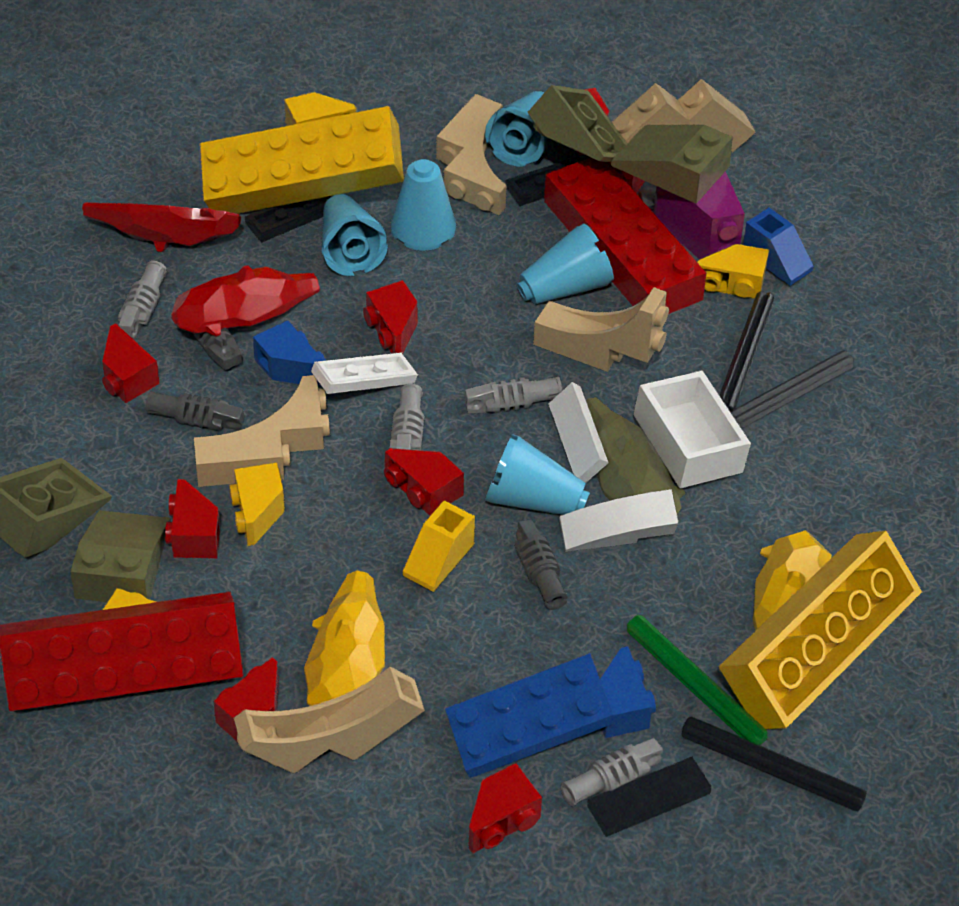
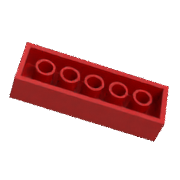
[544,157,706,314]
[0,591,244,711]

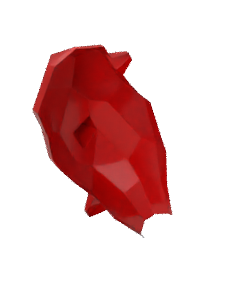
[82,202,241,252]
[171,265,320,336]

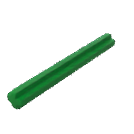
[627,615,768,746]

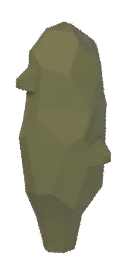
[586,397,686,514]

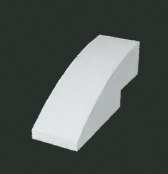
[559,489,678,552]

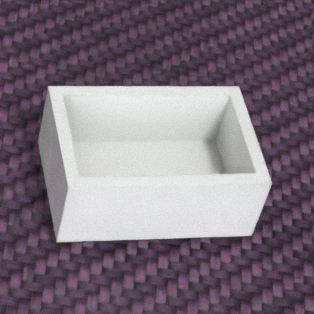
[633,371,751,488]

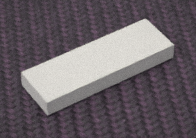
[311,353,418,394]
[548,382,609,483]

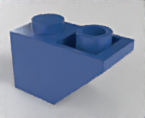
[743,208,814,286]
[253,320,326,387]
[600,646,656,738]

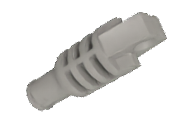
[118,261,167,340]
[465,377,562,413]
[390,384,424,451]
[561,738,663,806]

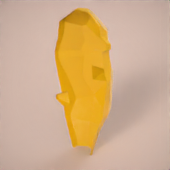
[753,530,832,631]
[304,570,385,706]

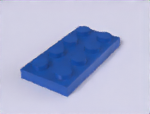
[445,653,617,778]

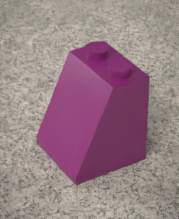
[654,171,745,259]

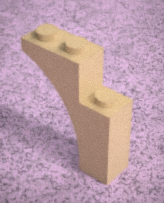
[612,79,756,152]
[436,94,507,215]
[533,288,669,372]
[194,375,330,487]
[234,667,425,773]

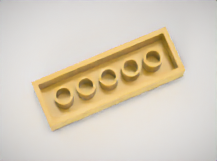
[200,106,404,214]
[718,531,922,729]

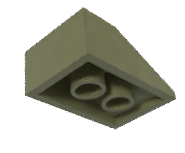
[527,85,627,162]
[611,125,733,204]
[0,458,112,557]
[70,510,171,602]

